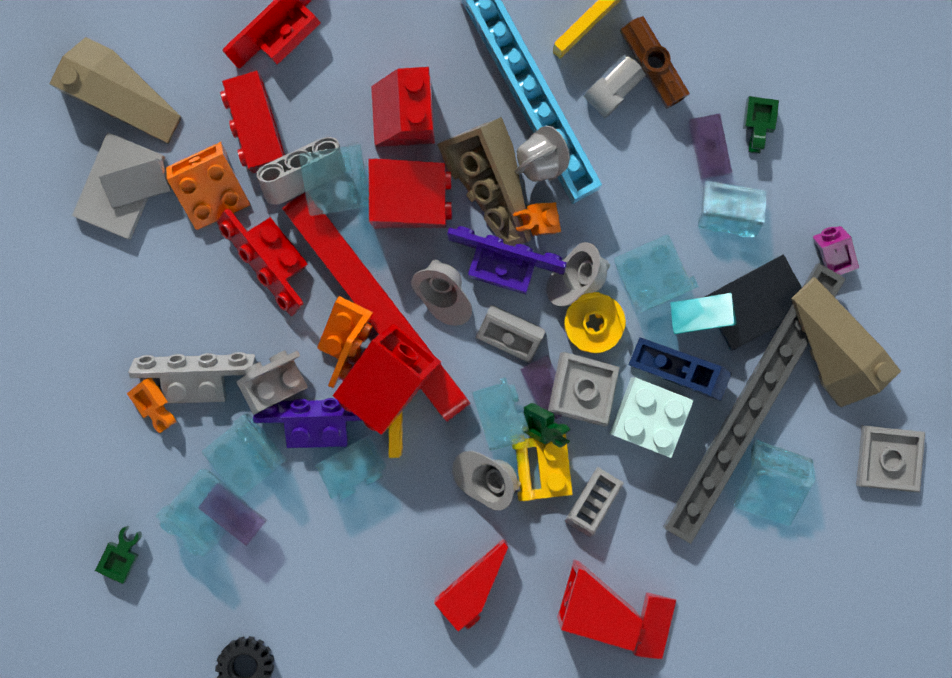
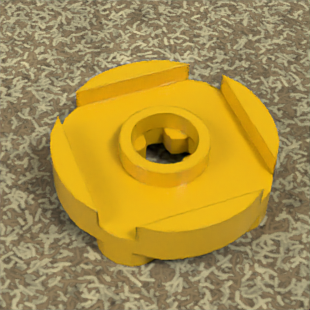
[564,292,626,353]

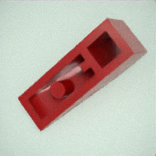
[434,539,508,632]

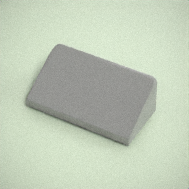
[99,159,171,208]
[475,305,545,363]

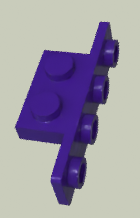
[447,226,567,295]
[253,398,363,448]

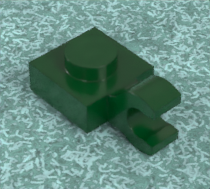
[743,96,779,154]

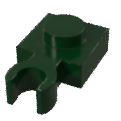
[523,403,570,448]
[95,525,142,584]

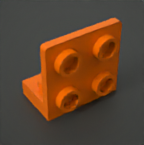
[166,142,250,230]
[317,296,373,389]

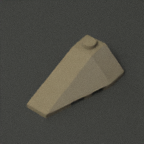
[49,37,182,144]
[437,117,531,246]
[791,278,901,407]

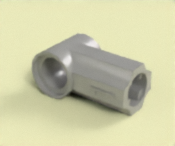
[583,57,646,118]

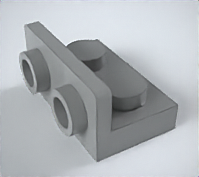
[237,350,308,415]

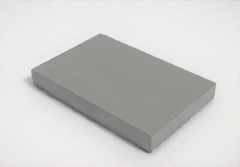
[72,132,165,240]

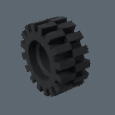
[215,636,274,678]

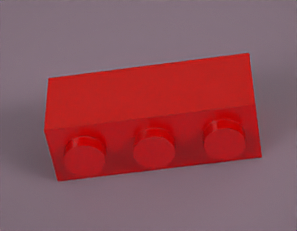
[220,70,285,173]

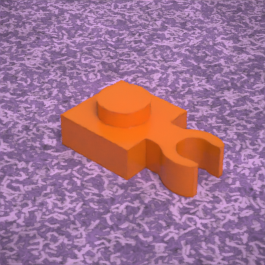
[513,202,561,236]
[127,378,176,433]

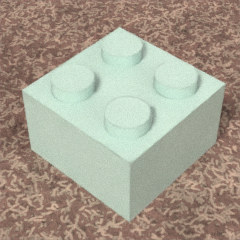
[609,377,694,458]

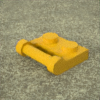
[511,434,573,501]

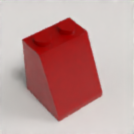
[371,67,435,147]
[368,158,452,229]
[333,324,442,435]
[557,560,646,651]

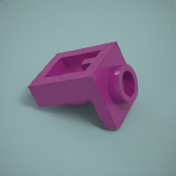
[813,226,859,275]

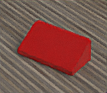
[632,592,676,659]

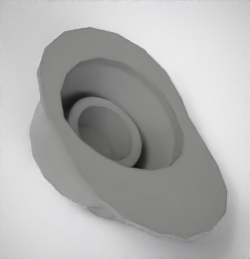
[515,125,570,182]
[546,242,610,307]
[411,259,472,326]
[452,451,521,510]

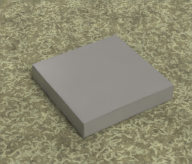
[548,352,620,427]
[856,425,925,493]

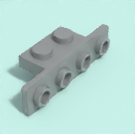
[128,352,256,404]

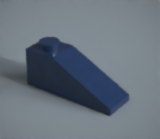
[629,337,732,401]

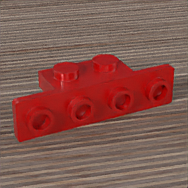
[222,0,321,69]
[217,208,308,316]

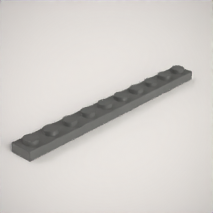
[663,263,845,544]

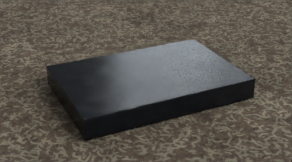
[704,254,802,351]

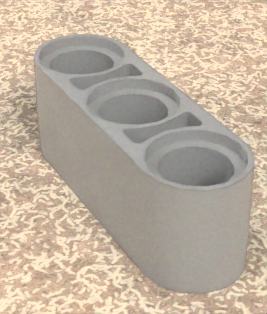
[257,137,346,204]

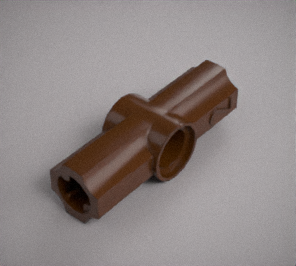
[620,16,690,109]

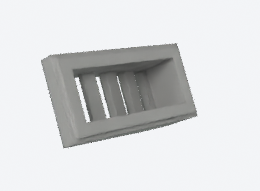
[565,467,624,537]

